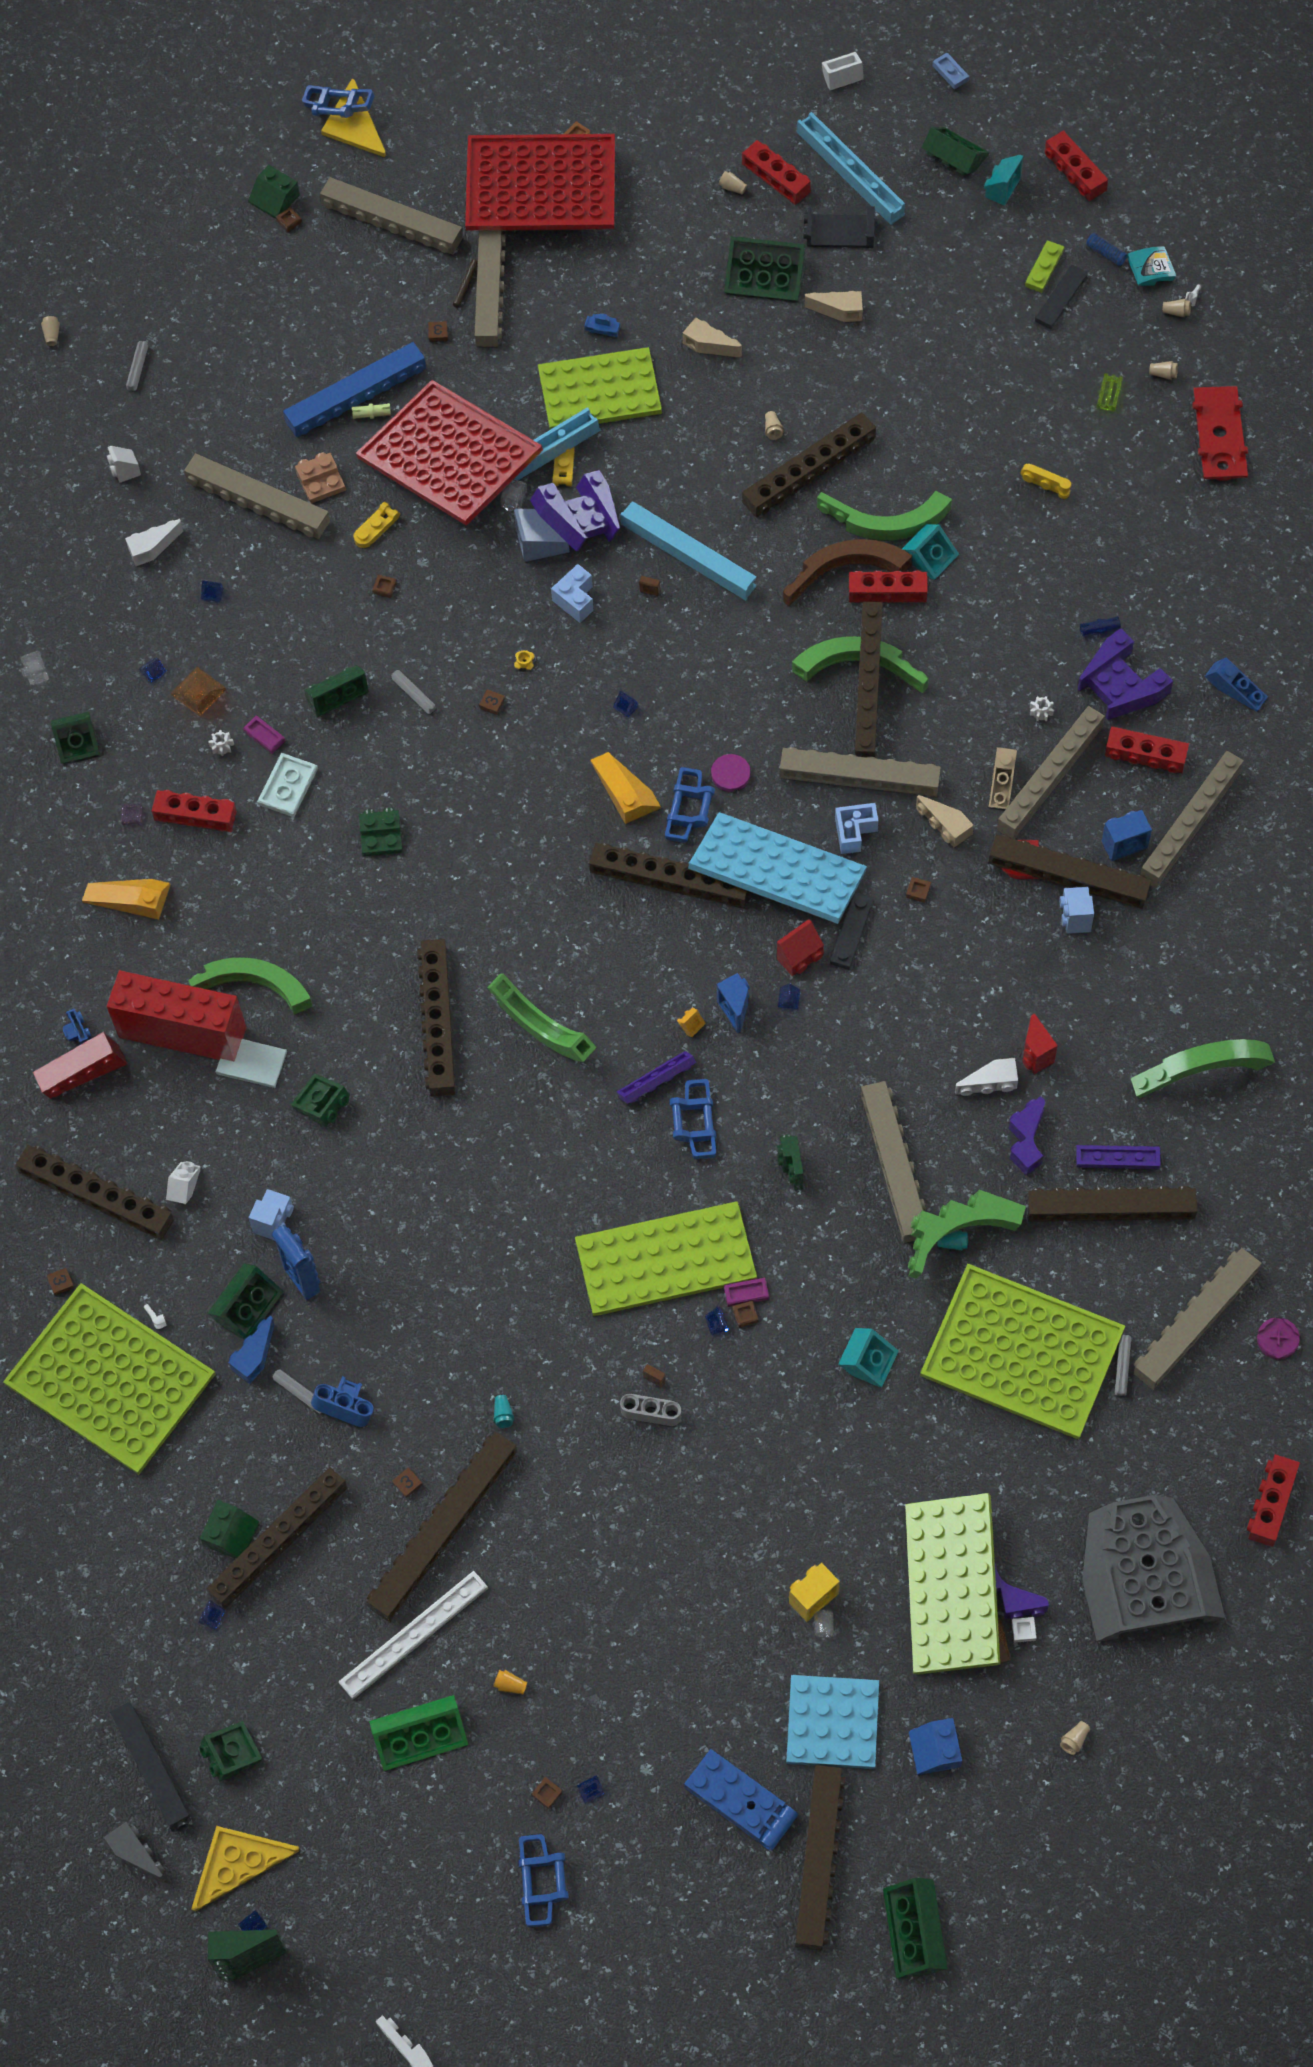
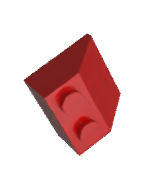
[777,919,824,976]
[1022,1014,1058,1074]

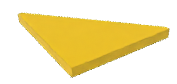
[321,79,386,157]
[191,1826,299,1912]

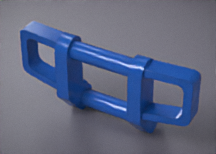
[302,85,375,118]
[665,767,715,843]
[669,1079,716,1159]
[519,1834,569,1927]

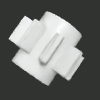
[1030,696,1054,721]
[208,730,234,756]

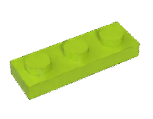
[1025,240,1064,293]

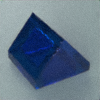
[201,580,224,602]
[139,658,166,683]
[613,691,639,717]
[778,983,800,1009]
[705,1306,729,1335]
[198,1600,225,1630]
[576,1775,604,1803]
[238,1910,267,1931]

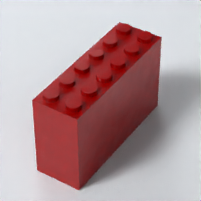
[107,970,247,1062]

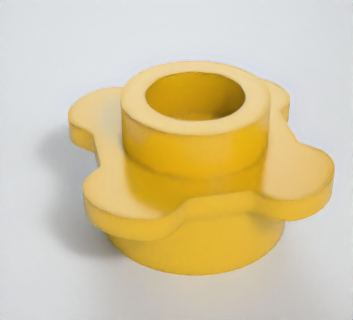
[514,650,535,670]

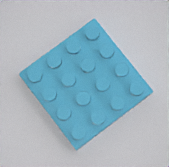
[786,1675,879,1769]

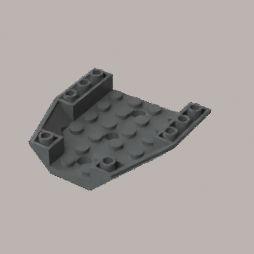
[1082,1495,1225,1642]

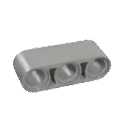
[620,1394,681,1426]

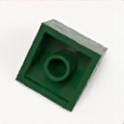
[248,164,300,219]
[51,711,100,764]
[200,1500,260,1559]

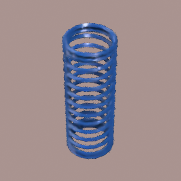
[1086,233,1127,266]

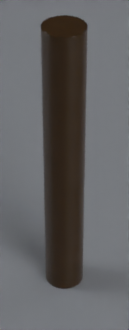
[453,259,478,308]

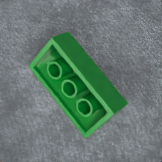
[369,1695,468,1771]

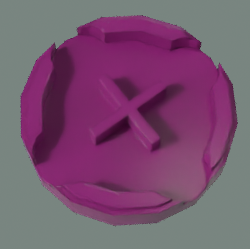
[711,754,750,792]
[1257,1318,1300,1360]

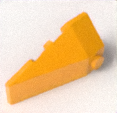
[591,752,661,824]
[82,879,171,920]

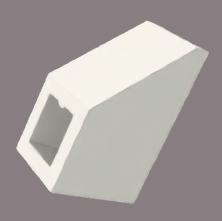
[107,446,141,483]
[166,1161,201,1204]

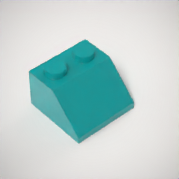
[984,155,1023,205]
[902,524,959,580]
[838,1328,899,1387]

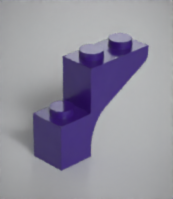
[1009,1096,1045,1176]
[995,1564,1049,1620]

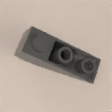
[104,1822,166,1882]

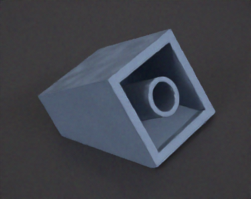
[514,509,569,562]

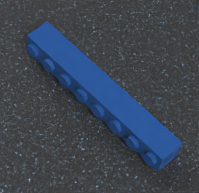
[283,342,426,437]

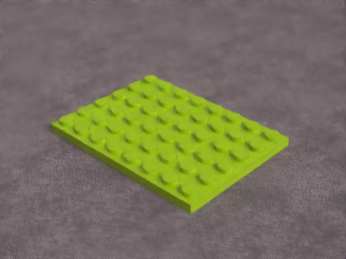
[920,1264,1125,1440]
[3,1283,216,1475]

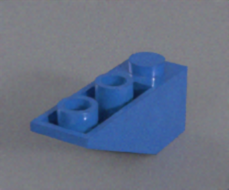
[1204,658,1268,711]
[228,1316,275,1384]

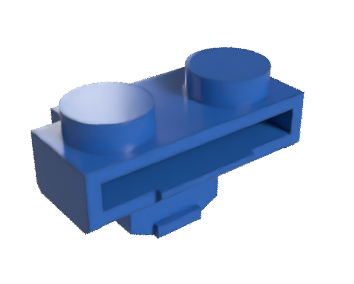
[584,313,620,337]
[63,1009,92,1045]

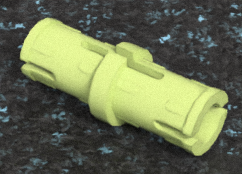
[352,403,391,419]

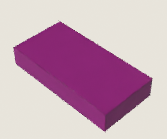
[243,715,285,754]
[724,1278,769,1307]

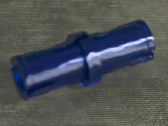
[1080,616,1121,636]

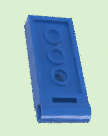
[272,1225,321,1301]
[684,1749,798,1851]

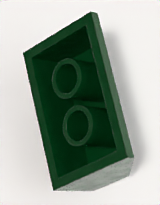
[921,127,990,175]
[304,665,369,718]
[207,1264,284,1340]

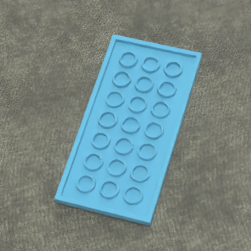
[688,812,867,924]

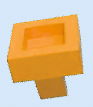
[677,1007,706,1037]

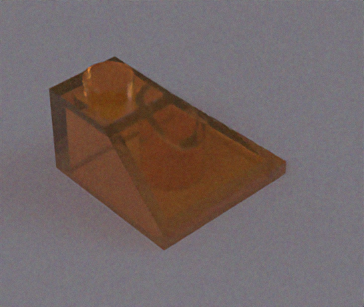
[171,667,226,716]

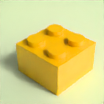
[789,1563,840,1622]

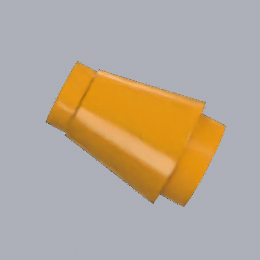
[493,1670,527,1694]

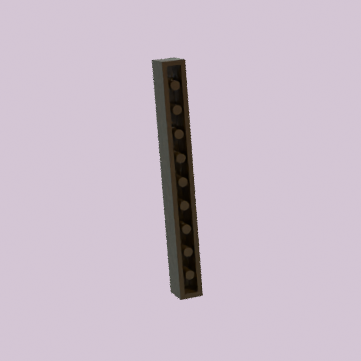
[367,1431,517,1622]

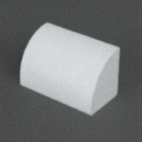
[822,52,863,90]

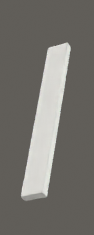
[339,1571,488,1700]

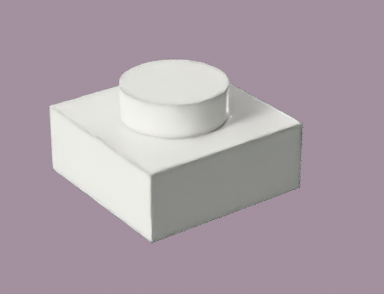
[1012,1617,1036,1642]

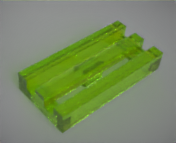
[1097,373,1123,411]

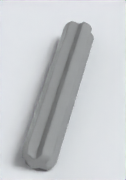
[126,341,148,391]
[391,670,436,714]
[1115,1335,1131,1396]
[273,1369,322,1413]

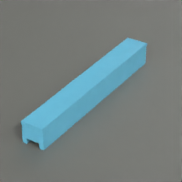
[797,112,905,225]
[504,407,601,489]
[620,501,756,601]

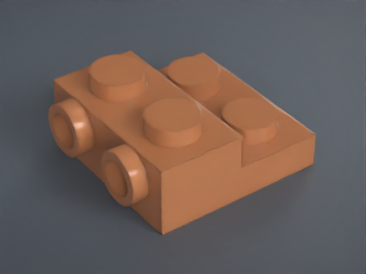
[295,453,346,504]

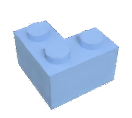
[551,564,593,623]
[835,803,878,854]
[1060,887,1094,933]
[249,1189,294,1240]

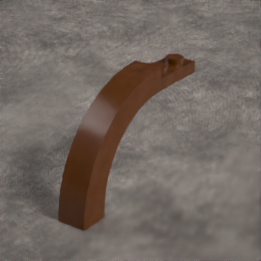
[783,539,912,606]

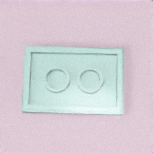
[257,753,318,817]
[216,1039,287,1088]

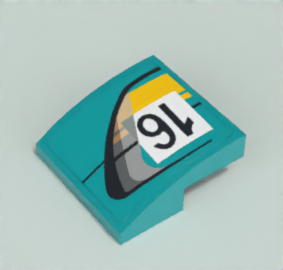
[1127,246,1176,286]

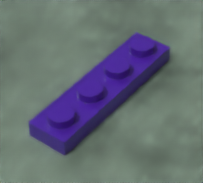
[617,1051,696,1104]
[1076,1145,1160,1169]

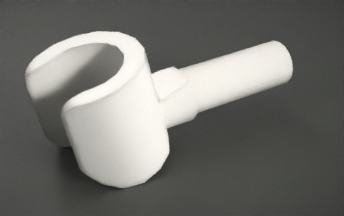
[1185,285,1201,306]
[144,1304,167,1329]

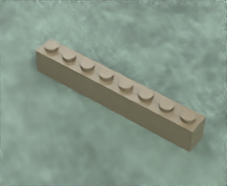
[320,177,463,255]
[475,230,506,347]
[184,453,330,539]
[997,706,1105,839]
[780,747,941,797]
[1140,751,1244,889]
[861,1081,926,1243]
[1134,1248,1262,1390]

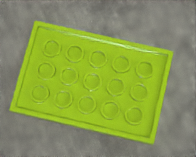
[538,347,662,430]

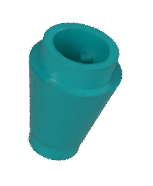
[938,1230,968,1251]
[493,1395,514,1428]

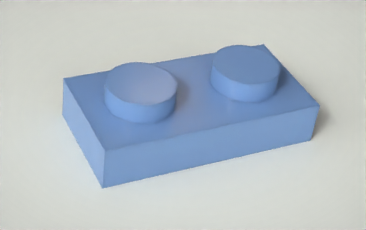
[932,53,969,89]

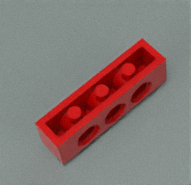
[1045,130,1108,201]
[742,140,811,205]
[849,571,927,602]
[1105,726,1189,773]
[152,790,237,832]
[1246,1454,1300,1547]

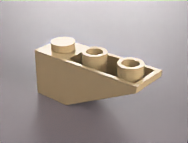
[805,291,863,322]
[683,318,742,357]
[989,747,1017,809]
[916,795,974,847]

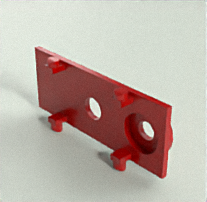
[1192,386,1248,481]

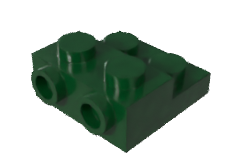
[359,808,402,856]
[291,1073,350,1127]
[777,1134,803,1191]
[199,1721,262,1782]

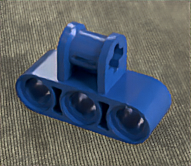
[311,1376,373,1427]

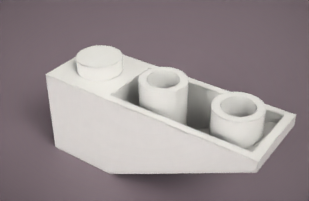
[125,519,183,566]
[955,1058,1018,1096]

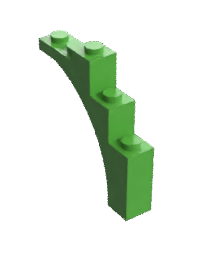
[908,1190,1026,1279]

